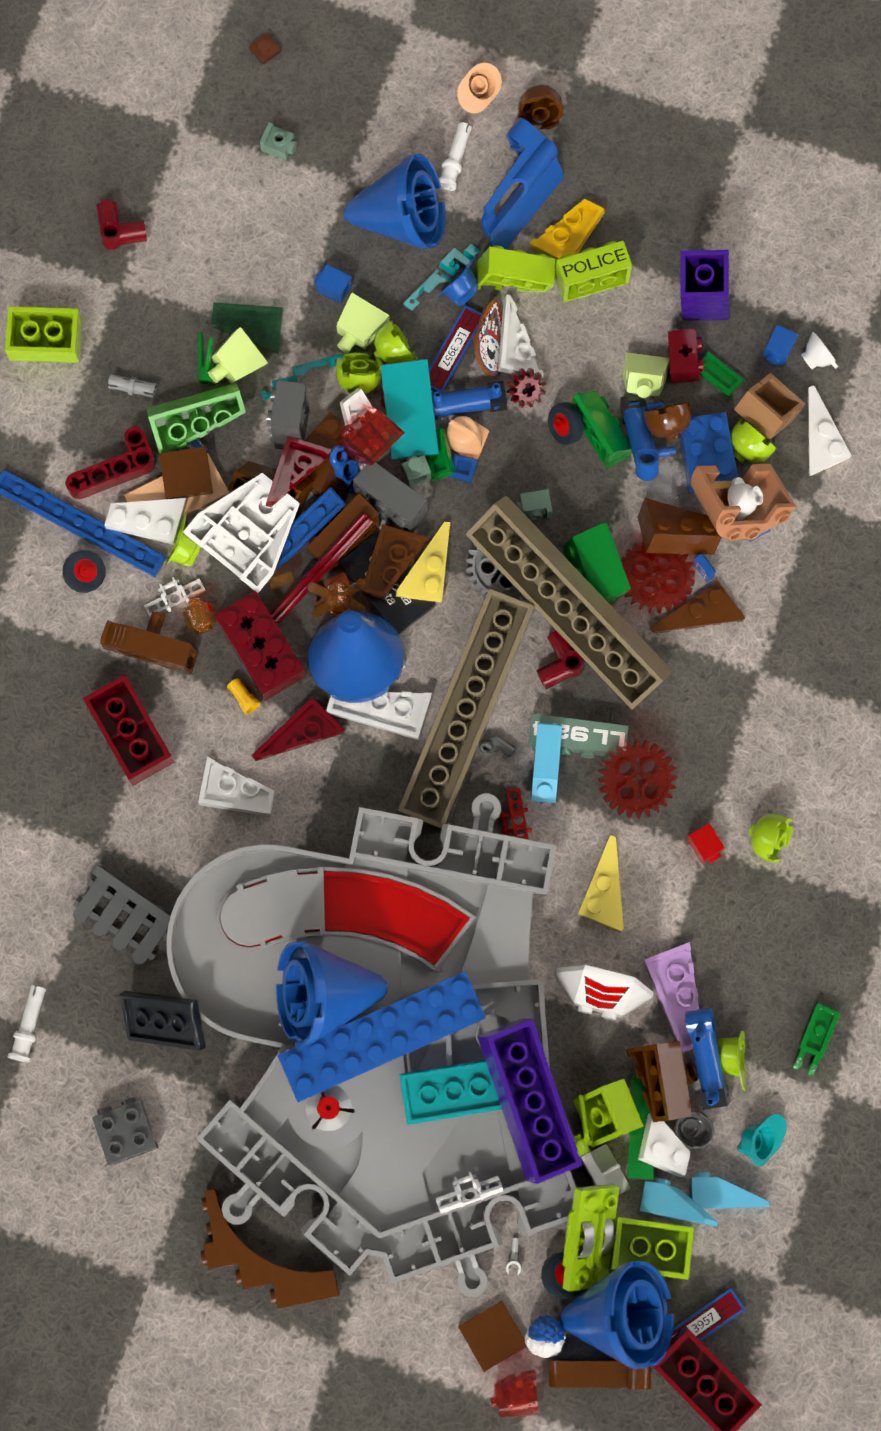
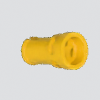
[227,678,261,715]

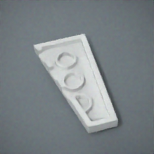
[326,692,433,740]

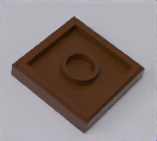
[159,446,213,499]
[458,1300,527,1372]

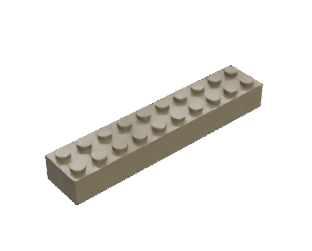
[466,495,673,710]
[398,589,534,832]

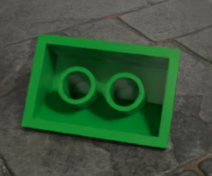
[572,391,632,469]
[563,523,631,605]

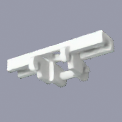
[144,577,206,617]
[436,1171,503,1214]

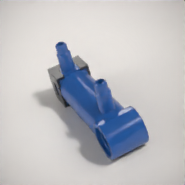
[432,381,507,420]
[620,394,676,481]
[685,1008,731,1110]

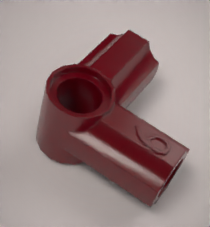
[96,199,147,250]
[536,630,584,690]

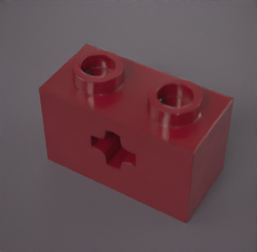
[668,328,704,384]

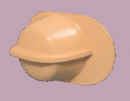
[457,63,502,113]
[446,416,489,460]

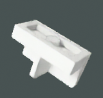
[580,1144,630,1195]

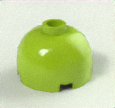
[374,320,418,364]
[336,353,382,394]
[730,418,777,464]
[748,813,793,864]

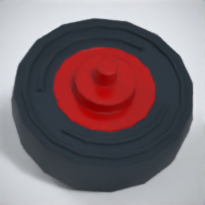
[548,402,584,445]
[62,550,106,593]
[541,1251,581,1299]

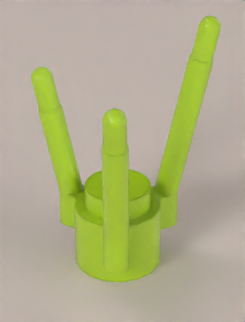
[567,1095,593,1157]

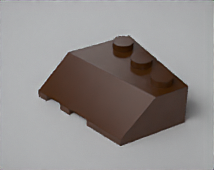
[304,412,354,501]

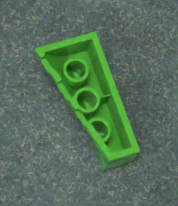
[146,383,246,454]

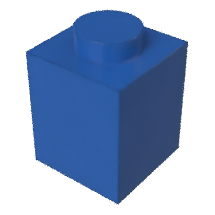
[314,265,352,304]
[763,325,798,366]

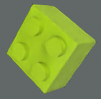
[573,1079,643,1148]

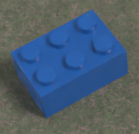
[679,412,738,494]

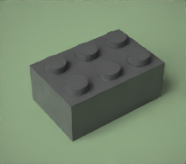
[267,380,310,449]
[353,459,428,533]

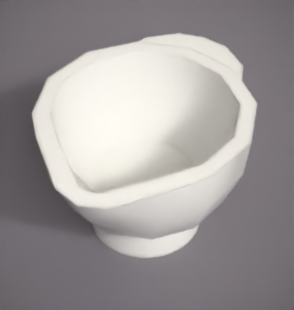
[801,332,838,369]
[728,477,763,521]

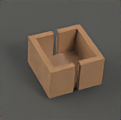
[734,373,805,441]

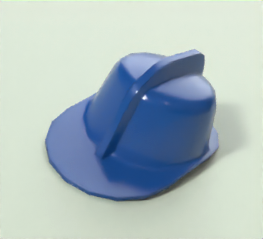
[438,255,478,306]

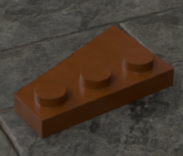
[361,524,428,599]

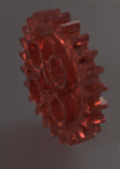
[621,540,695,614]
[597,739,677,819]

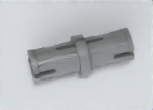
[108,374,157,398]

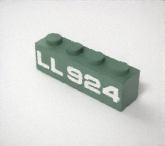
[528,713,628,762]

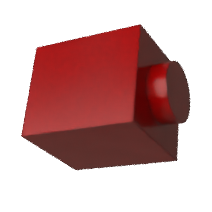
[687,823,725,864]

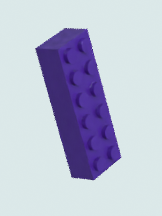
[477,1018,582,1184]

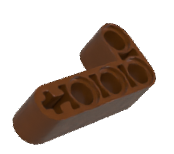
[549,1359,651,1390]

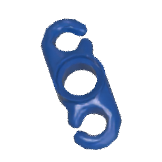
[329,445,360,493]

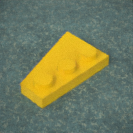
[529,199,605,261]

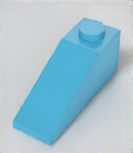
[531,723,562,803]
[689,1172,769,1209]
[640,1178,718,1227]

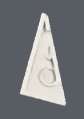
[498,295,544,380]
[808,385,852,476]

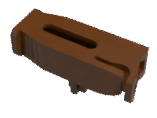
[100,611,198,674]

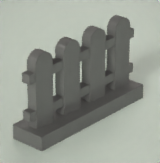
[73,865,171,964]

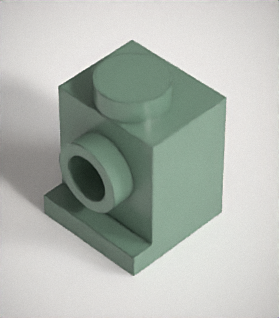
[260,122,297,160]
[401,455,431,488]
[516,489,552,520]

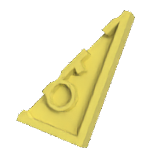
[578,835,624,932]

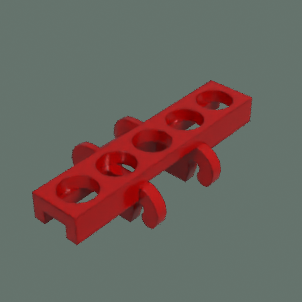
[498,788,532,840]

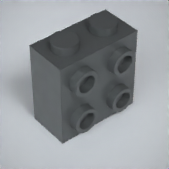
[92,1097,158,1166]

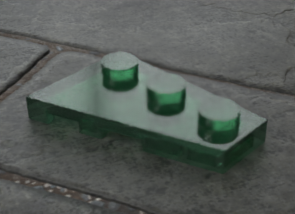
[211,302,283,354]

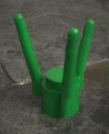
[196,332,222,385]

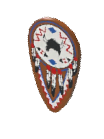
[473,299,502,377]

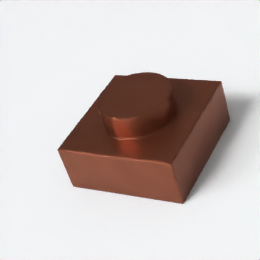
[249,33,281,65]

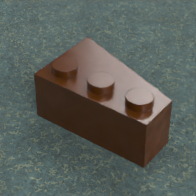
[227,461,315,521]
[307,493,380,573]
[637,498,722,555]
[626,1041,692,1122]

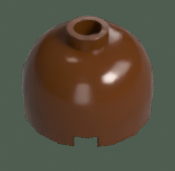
[518,84,564,130]
[643,402,691,441]

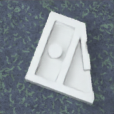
[638,1113,690,1177]

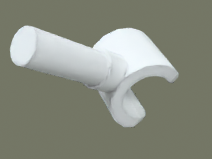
[506,1238,521,1275]

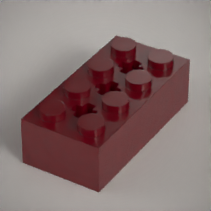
[214,591,306,701]
[82,675,175,786]
[652,1325,762,1431]

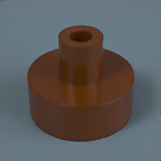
[683,1058,698,1085]

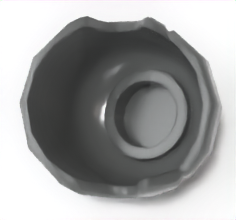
[674,1111,715,1149]

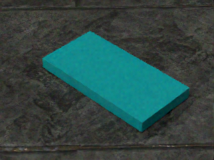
[380,359,439,460]
[399,1060,502,1125]

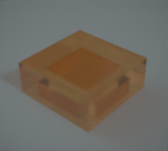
[268,571,294,591]

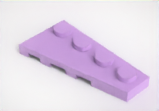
[643,942,699,1053]

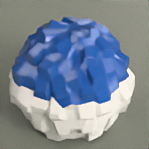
[525,1315,566,1358]

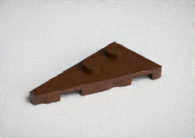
[650,582,745,633]

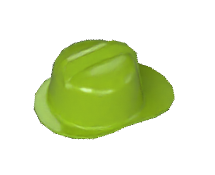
[165,511,200,566]
[717,1030,747,1091]

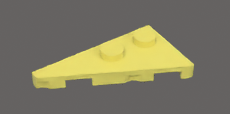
[396,522,450,602]

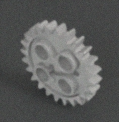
[466,543,523,600]

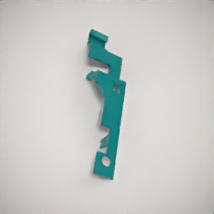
[403,244,481,311]
[261,351,353,400]

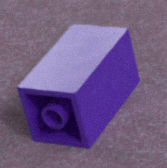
[680,250,729,320]

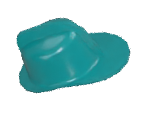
[737,1114,787,1167]

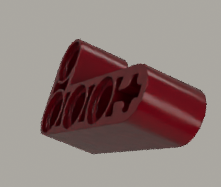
[65,426,156,499]

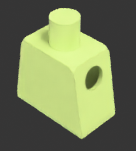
[337,293,390,353]
[208,327,268,384]
[622,352,669,398]

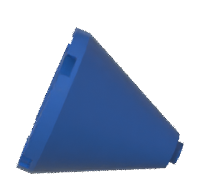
[344,154,445,249]
[308,611,404,703]
[276,941,388,1046]
[560,1261,674,1369]

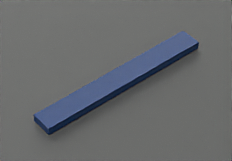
[0,469,167,578]

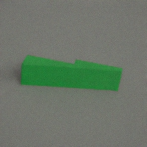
[626,1076,654,1180]

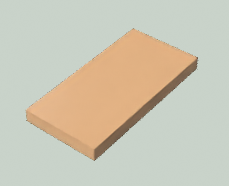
[124,453,230,518]

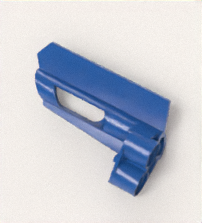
[481,118,564,249]

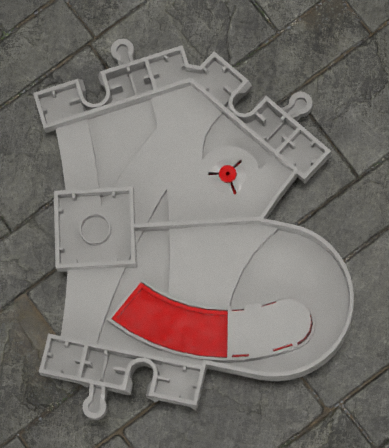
[167,794,576,1297]

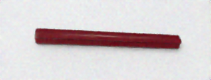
[270,513,372,624]

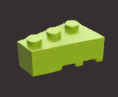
[475,246,555,292]

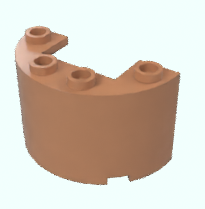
[691,464,796,541]

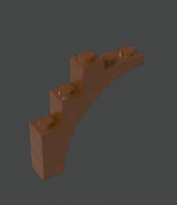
[200,1189,339,1309]

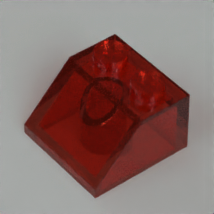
[335,407,404,466]

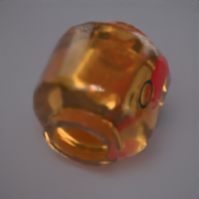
[183,598,217,635]

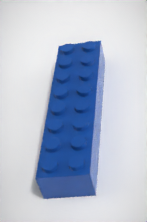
[277,971,486,1103]

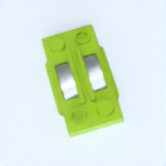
[563,1184,620,1292]

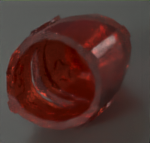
[490,1369,539,1418]

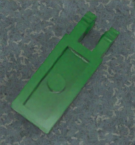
[792,1002,841,1076]

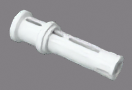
[439,122,472,191]
[7,985,46,1063]

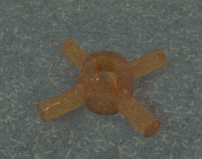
[308,578,368,618]

